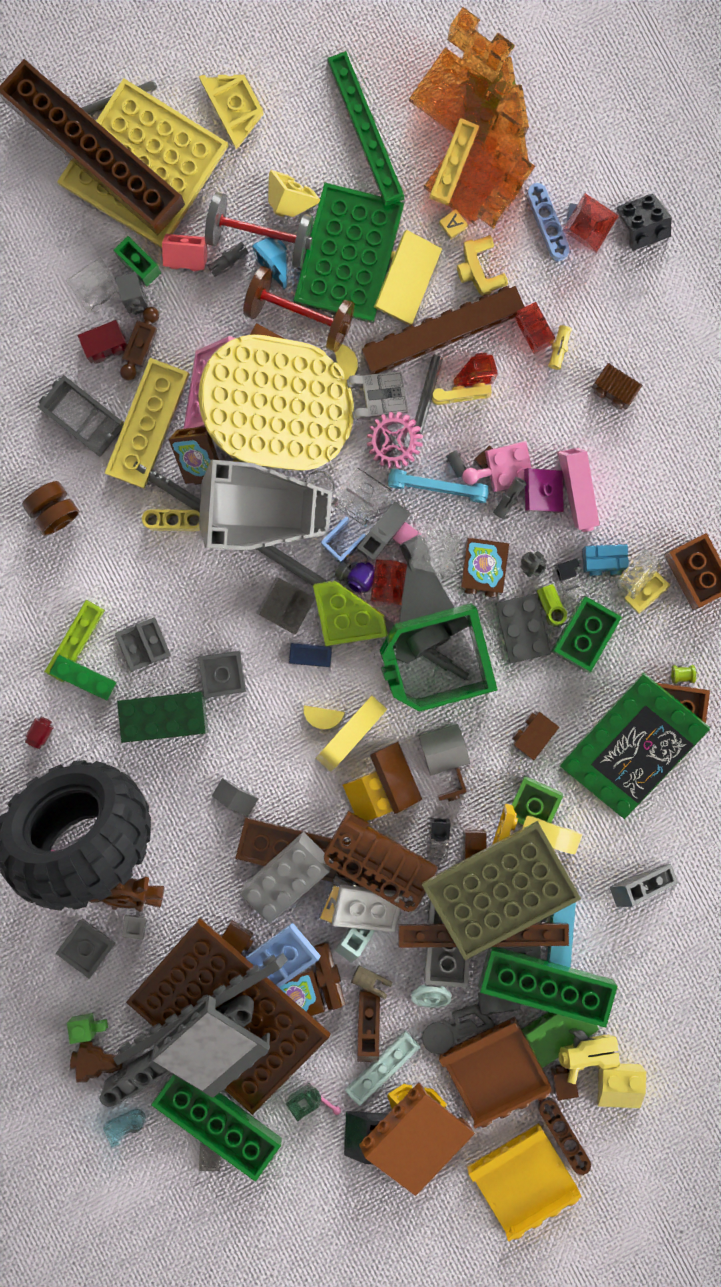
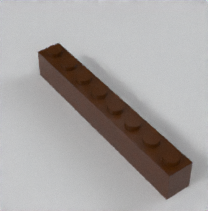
[362,286,525,375]

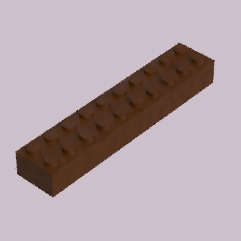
[0,59,185,235]

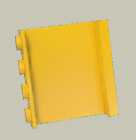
[467,1123,582,1241]

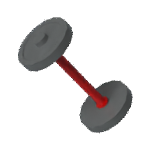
[205,192,313,268]

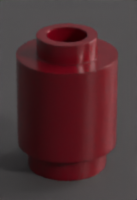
[25,716,54,749]

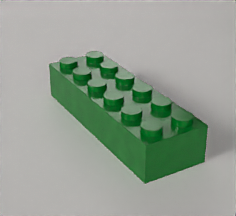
[478,947,618,1028]
[151,1073,282,1182]

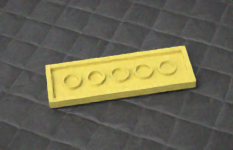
[105,358,190,489]

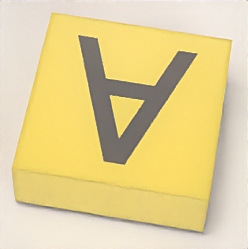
[439,209,468,240]

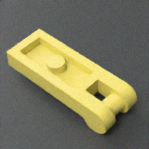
[432,383,492,405]

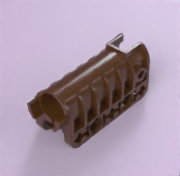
[324,811,438,912]

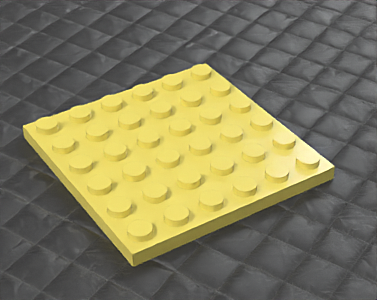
[57,78,229,249]

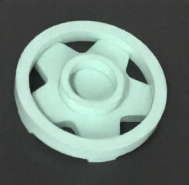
[411,985,451,1008]

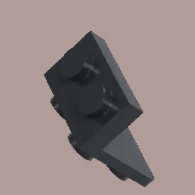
[617,194,672,251]

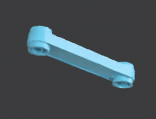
[387,469,489,503]

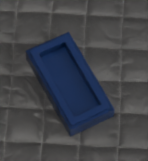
[289,643,332,668]

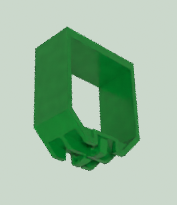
[379,603,498,712]

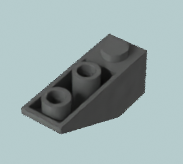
[357,501,411,563]

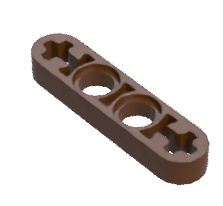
[538,1097,591,1175]

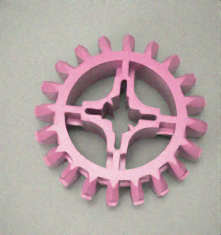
[367,412,423,469]

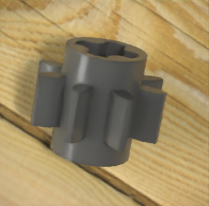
[520,551,547,577]

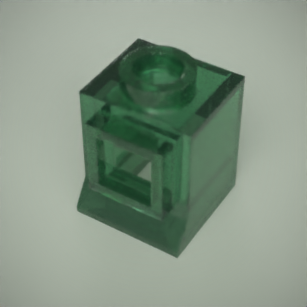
[286,1083,322,1122]

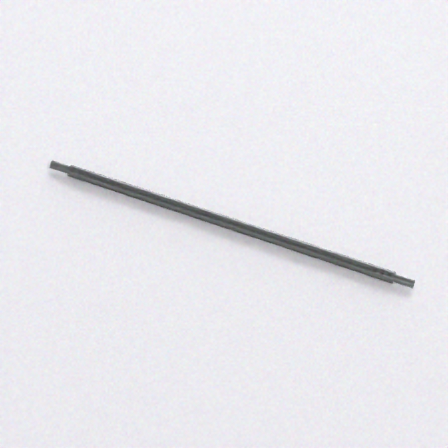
[133,462,469,680]

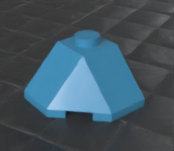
[252,237,288,289]

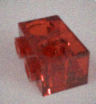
[514,302,555,354]
[370,559,407,606]

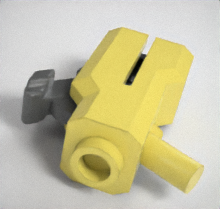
[558,1028,620,1084]

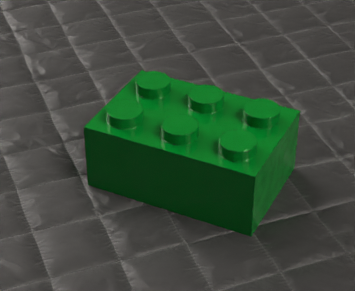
[551,596,622,673]

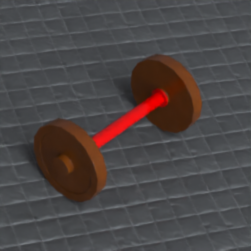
[243,266,355,353]

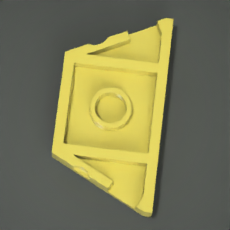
[199,75,263,149]

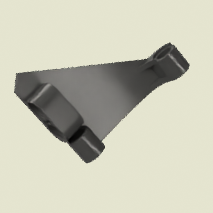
[395,535,469,664]

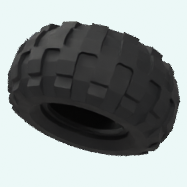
[0,760,151,911]

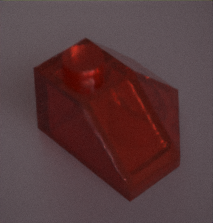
[452,353,498,388]

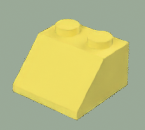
[597,1063,646,1108]

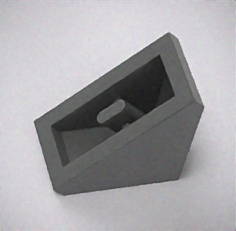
[212,778,258,817]

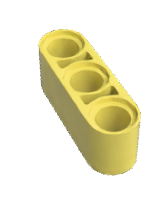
[142,509,200,531]

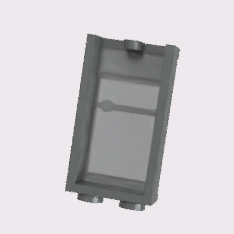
[38,375,124,457]

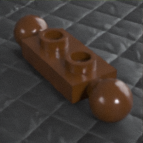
[120,307,159,381]

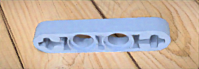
[527,183,570,261]

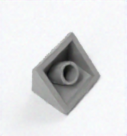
[418,724,470,776]

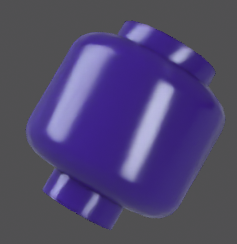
[347,562,378,594]

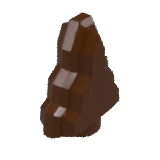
[70,1041,123,1083]

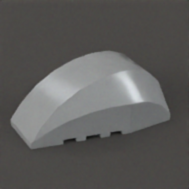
[199,460,332,550]

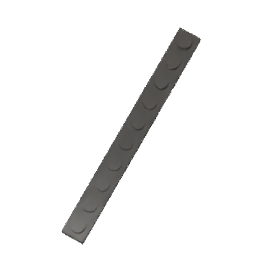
[113,953,288,1065]

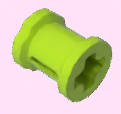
[671,665,696,684]

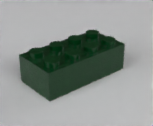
[117,691,209,743]

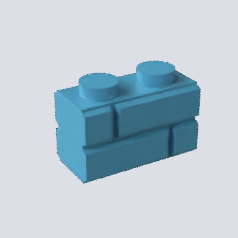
[582,544,629,576]

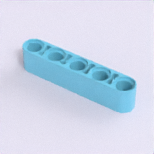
[547,902,576,967]

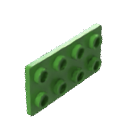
[522,1012,599,1068]

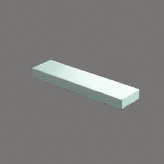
[345,1030,421,1107]

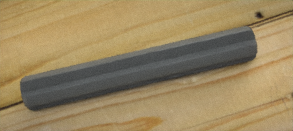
[413,355,443,434]

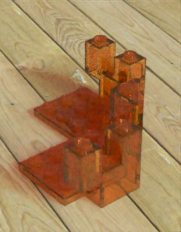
[409,7,535,229]

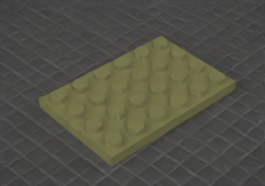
[422,821,581,960]

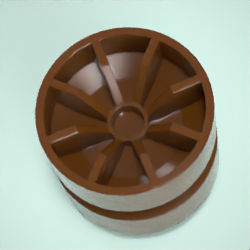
[22,481,80,536]

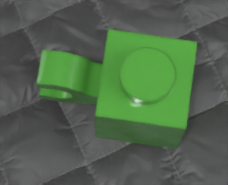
[67,1013,108,1044]

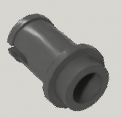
[446,450,467,478]

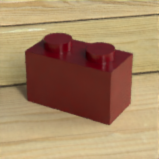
[77,320,127,364]

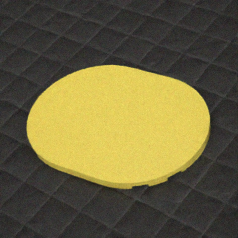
[199,335,354,471]

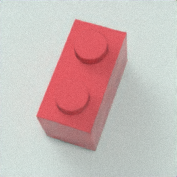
[162,234,207,271]

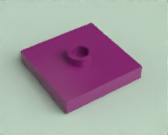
[524,468,564,513]

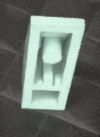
[334,928,375,963]

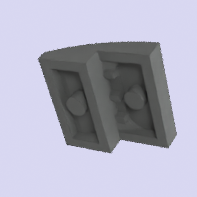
[115,617,171,673]

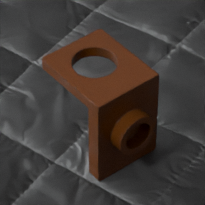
[437,767,467,802]

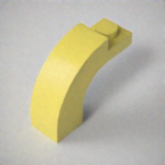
[522,815,582,855]

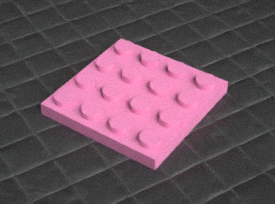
[183,336,236,429]

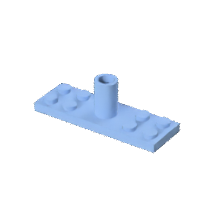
[245,923,320,988]

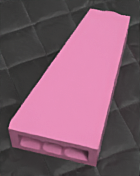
[557,447,600,532]

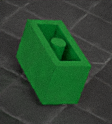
[113,236,161,287]

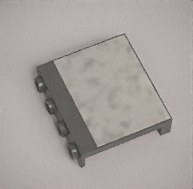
[152,995,270,1098]

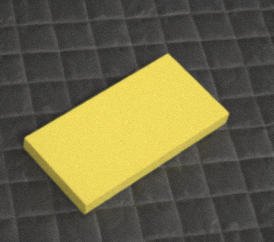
[374,230,442,326]

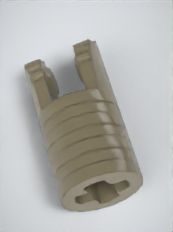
[351,965,393,999]

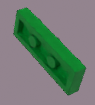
[49,654,117,701]

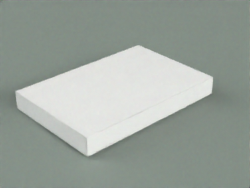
[332,885,403,932]

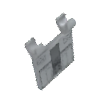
[347,371,408,420]

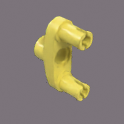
[457,235,508,296]

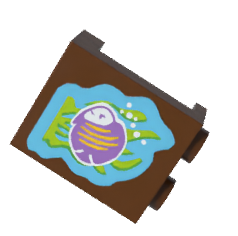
[169,427,219,485]
[460,538,510,598]
[280,967,325,1016]

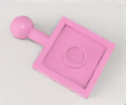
[462,441,532,492]

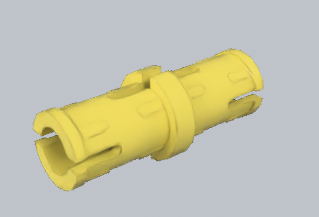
[548,325,572,370]

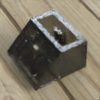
[256,577,316,635]

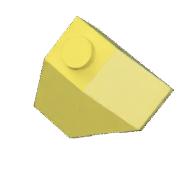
[268,170,320,217]

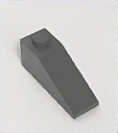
[610,863,678,907]

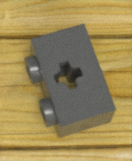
[115,272,148,315]

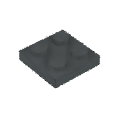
[198,650,247,698]
[55,918,116,979]

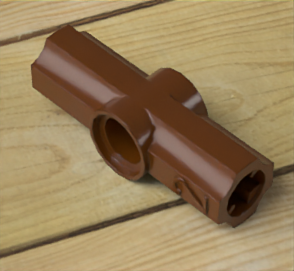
[313,942,346,1010]

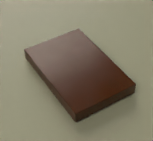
[370,742,422,814]

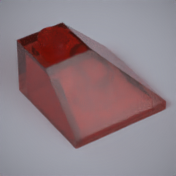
[562,193,619,253]

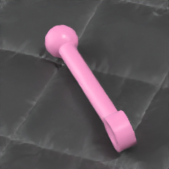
[304,1084,341,1115]

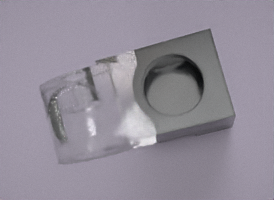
[555,558,584,600]
[430,818,451,860]

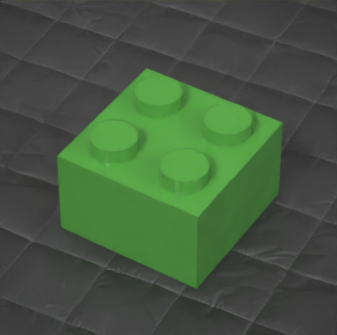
[511,776,563,825]

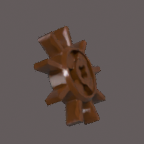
[89,876,165,912]

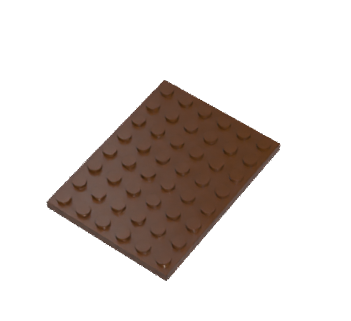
[126,918,331,1115]

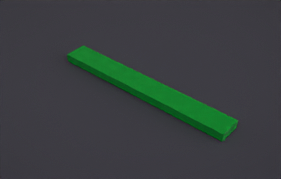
[327,51,405,207]

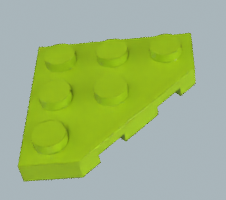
[313,581,387,646]

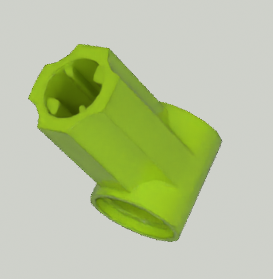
[536,584,567,627]

